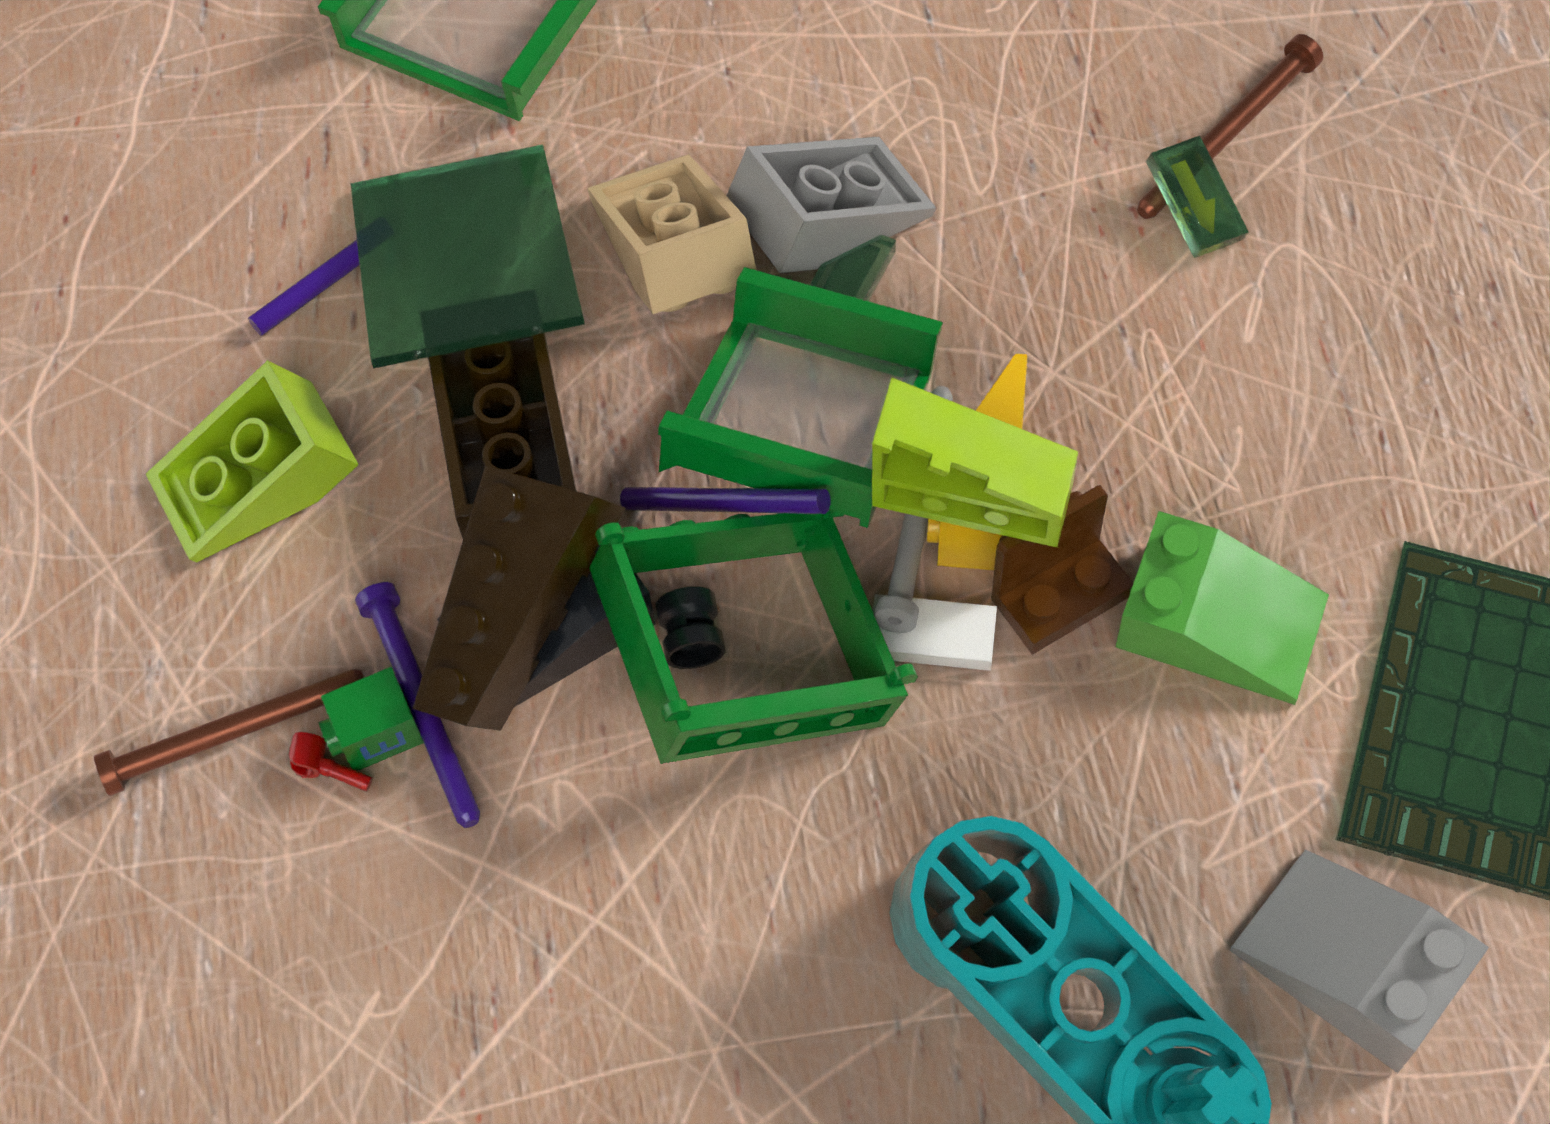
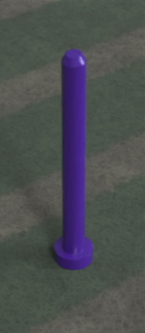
[355,582,480,828]

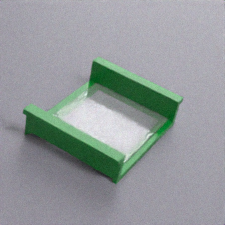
[318,0,597,122]
[658,267,943,528]

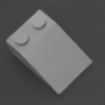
[726,137,936,273]
[1230,849,1489,1073]

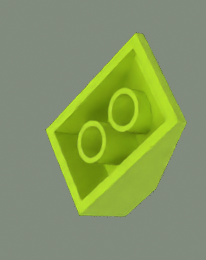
[146,360,359,562]

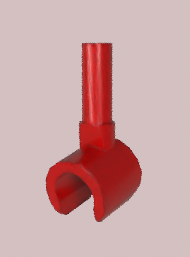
[288,732,373,792]

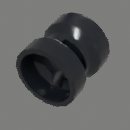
[655,586,726,669]

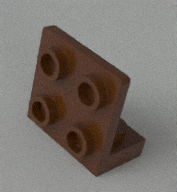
[991,485,1133,655]

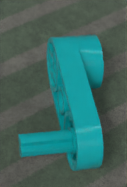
[889,816,1272,1124]

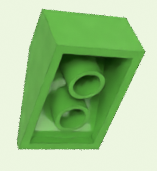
[1115,511,1329,705]

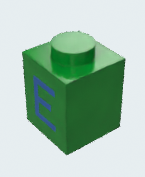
[318,667,424,771]

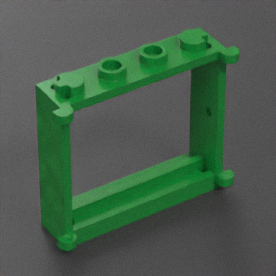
[589,510,918,764]

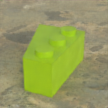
[872,378,1078,547]

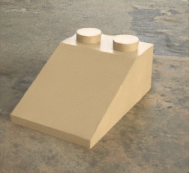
[587,154,756,314]

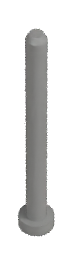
[874,386,953,633]

